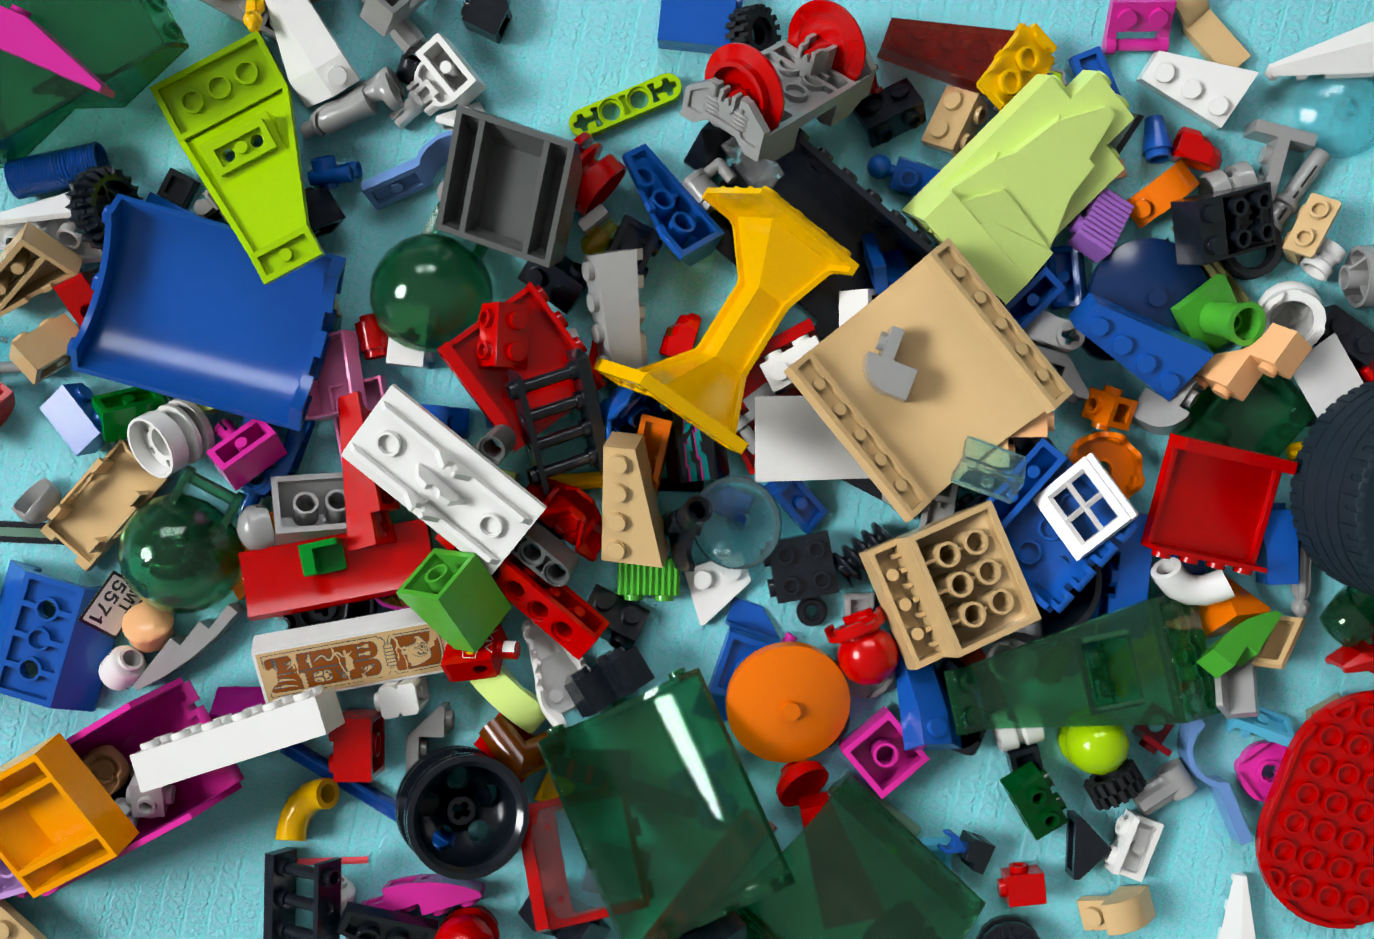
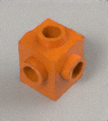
[1081,385,1138,432]

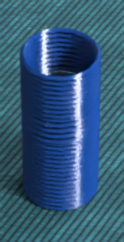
[3,141,110,199]

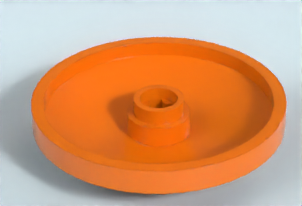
[725,641,851,763]

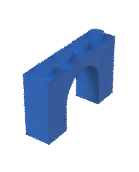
[1163,503,1299,585]

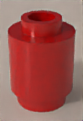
[354,313,389,360]

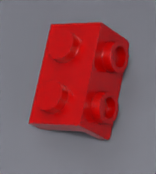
[477,301,531,370]

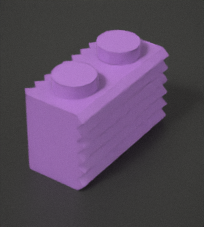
[1067,187,1134,263]

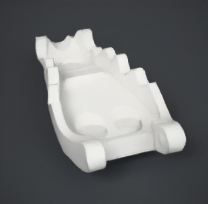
[521,619,604,732]

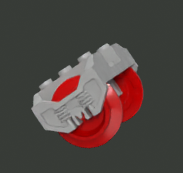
[680,0,877,162]

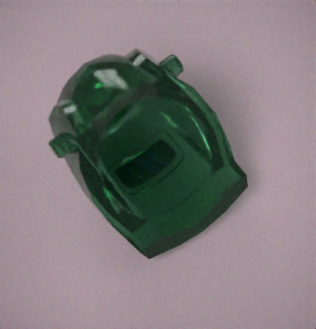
[1319,585,1374,647]

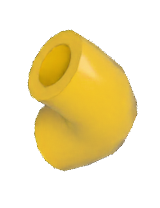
[275,778,340,841]

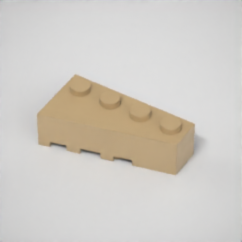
[601,431,670,568]

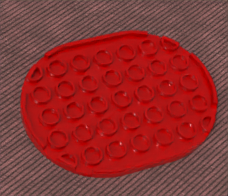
[1255,690,1374,929]

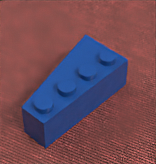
[1068,292,1215,401]
[1097,513,1152,638]

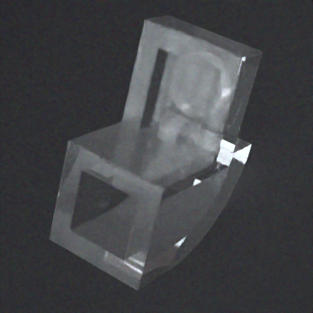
[721,136,785,188]

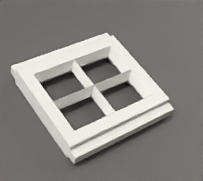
[1033,453,1139,561]

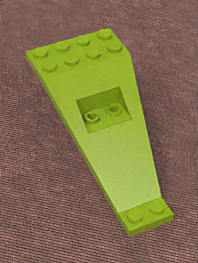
[149,31,325,285]

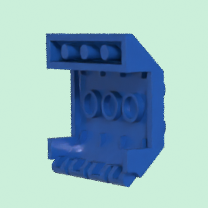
[985,437,1139,614]

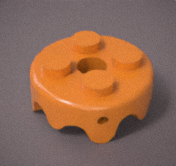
[1065,431,1145,499]

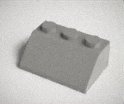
[271,472,347,546]

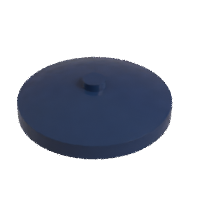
[1086,238,1207,333]

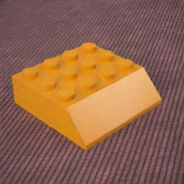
[0,732,140,898]

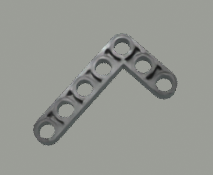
[474,424,579,587]

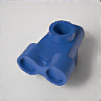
[307,155,362,190]

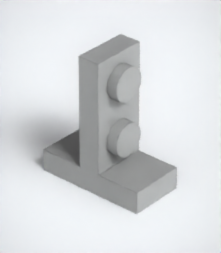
[1243,118,1318,201]

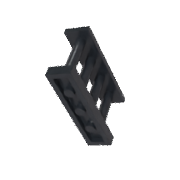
[505,348,607,495]
[263,847,342,939]

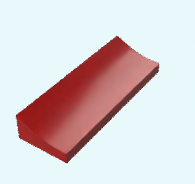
[238,519,433,622]

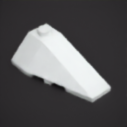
[0,192,103,264]

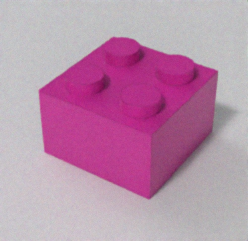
[838,705,930,799]

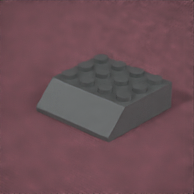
[435,105,583,268]

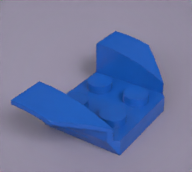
[694,597,782,722]

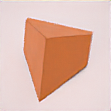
[1197,575,1271,642]

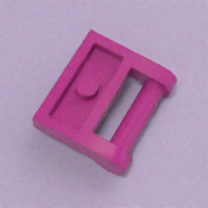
[1102,0,1177,55]

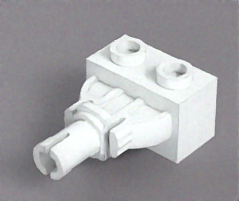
[389,33,488,130]

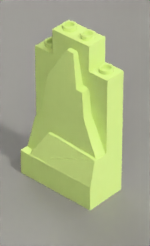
[901,70,1134,305]

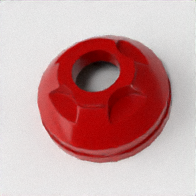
[776,760,829,807]

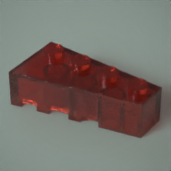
[877,18,1014,98]

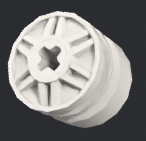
[127,398,215,478]

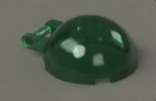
[369,202,493,352]
[117,465,247,614]

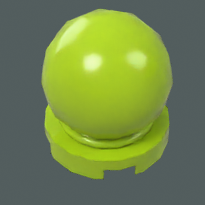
[1056,706,1130,775]

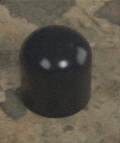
[396,53,421,85]

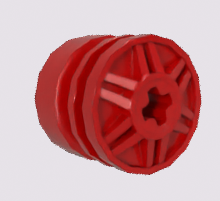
[573,132,627,217]

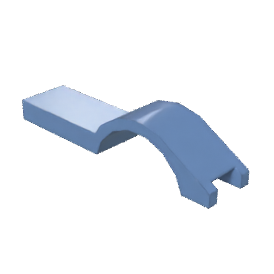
[360,130,453,210]
[1177,706,1253,846]

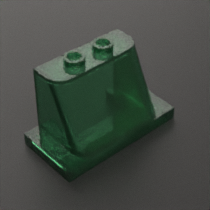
[1168,346,1315,457]

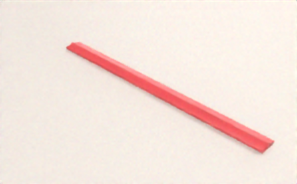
[296,856,368,865]

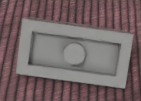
[1214,658,1259,719]

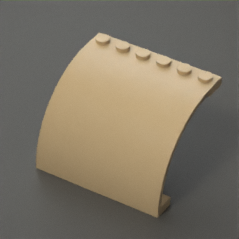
[784,238,1073,523]

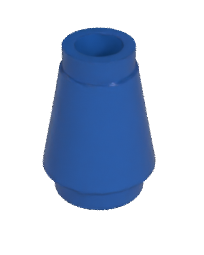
[1142,115,1174,164]

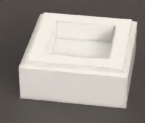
[578,204,610,236]

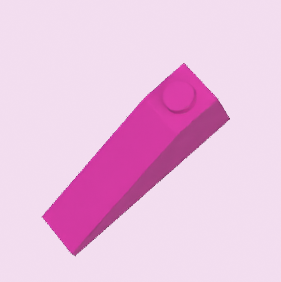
[0,4,116,99]

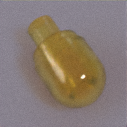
[581,219,618,255]

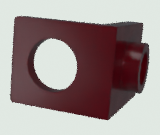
[1131,702,1178,757]

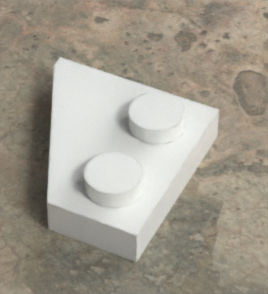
[684,551,751,626]

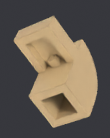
[1077,885,1156,936]

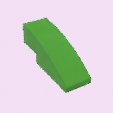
[1197,611,1282,679]

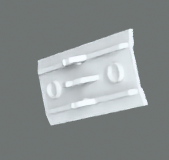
[341,384,547,575]

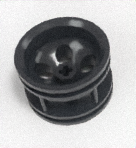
[395,745,529,880]

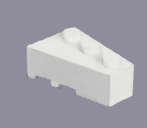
[1135,51,1259,129]

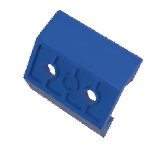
[0,560,116,712]

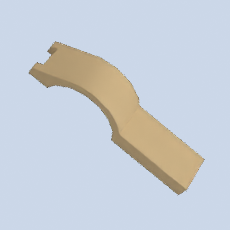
[1175,0,1251,67]

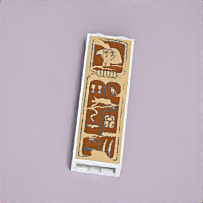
[251,608,447,704]

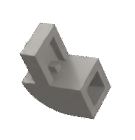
[863,326,918,402]
[1132,378,1200,435]

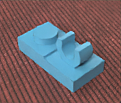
[1225,706,1294,747]

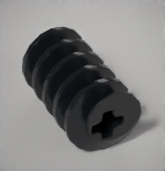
[832,522,893,588]

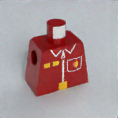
[441,624,520,682]

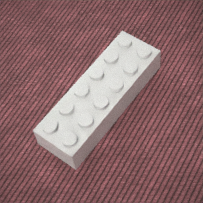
[129,684,345,793]

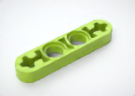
[569,73,682,137]

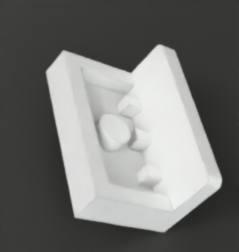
[1103,809,1164,883]

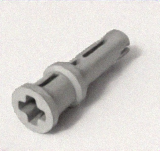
[1272,147,1331,234]

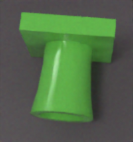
[1170,274,1266,353]

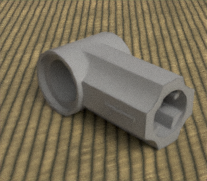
[1132,759,1197,816]

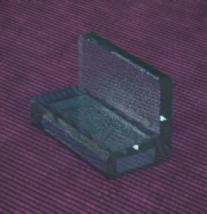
[951,436,1027,504]

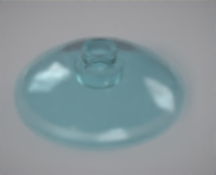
[1294,75,1374,159]
[694,476,782,569]

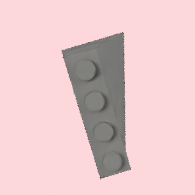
[581,248,648,379]

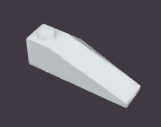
[265,0,359,108]

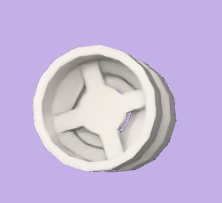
[1300,238,1347,281]

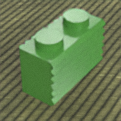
[617,557,680,601]

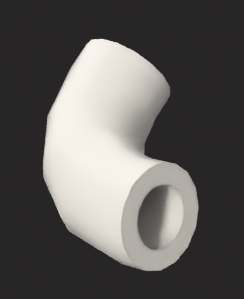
[1150,557,1235,606]

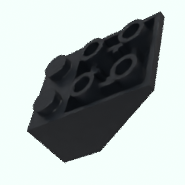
[1171,182,1276,265]

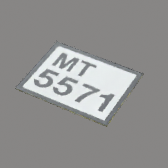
[78,570,150,640]

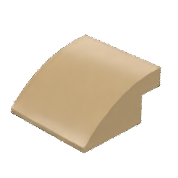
[859,500,1042,670]

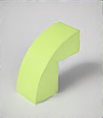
[469,663,546,734]

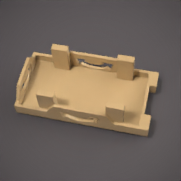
[40,439,171,571]

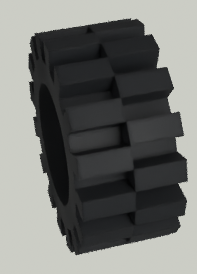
[725,4,781,52]
[1083,758,1147,810]

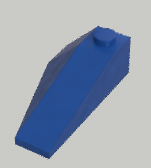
[622,143,725,267]
[890,629,962,751]

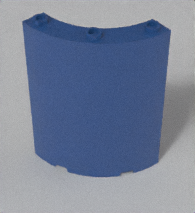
[67,194,346,431]

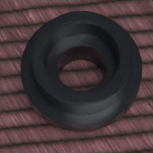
[796,597,827,627]

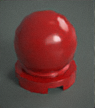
[824,606,899,686]
[434,905,500,939]

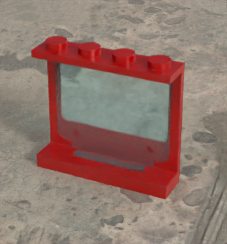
[521,788,655,933]

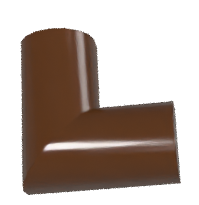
[479,714,565,780]

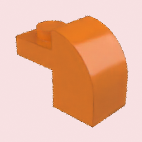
[1127,159,1200,229]

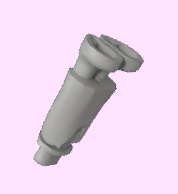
[300,66,406,139]

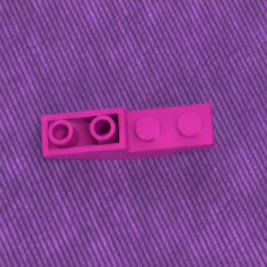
[361,874,486,916]

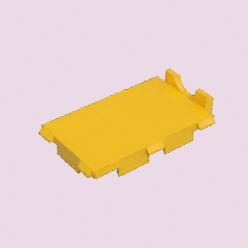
[976,22,1057,111]

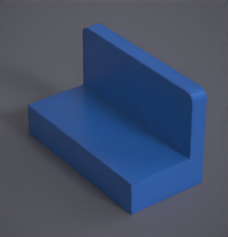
[862,233,909,294]

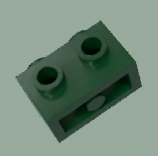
[1000,761,1068,841]

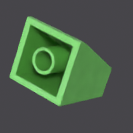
[396,548,512,653]

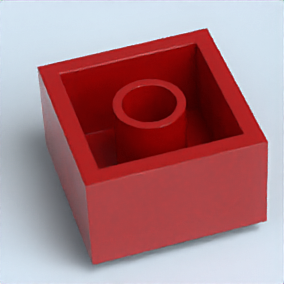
[328,708,385,782]

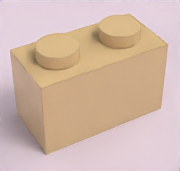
[9,313,79,385]

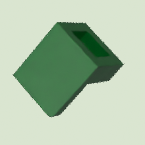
[298,537,347,577]

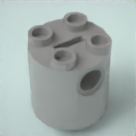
[1339,245,1374,308]

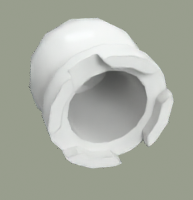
[1258,281,1326,346]

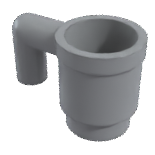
[681,158,738,214]

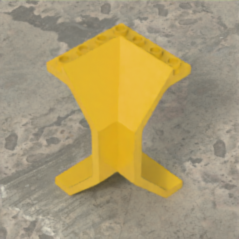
[593,186,859,455]

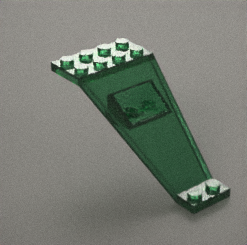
[944,595,1222,736]

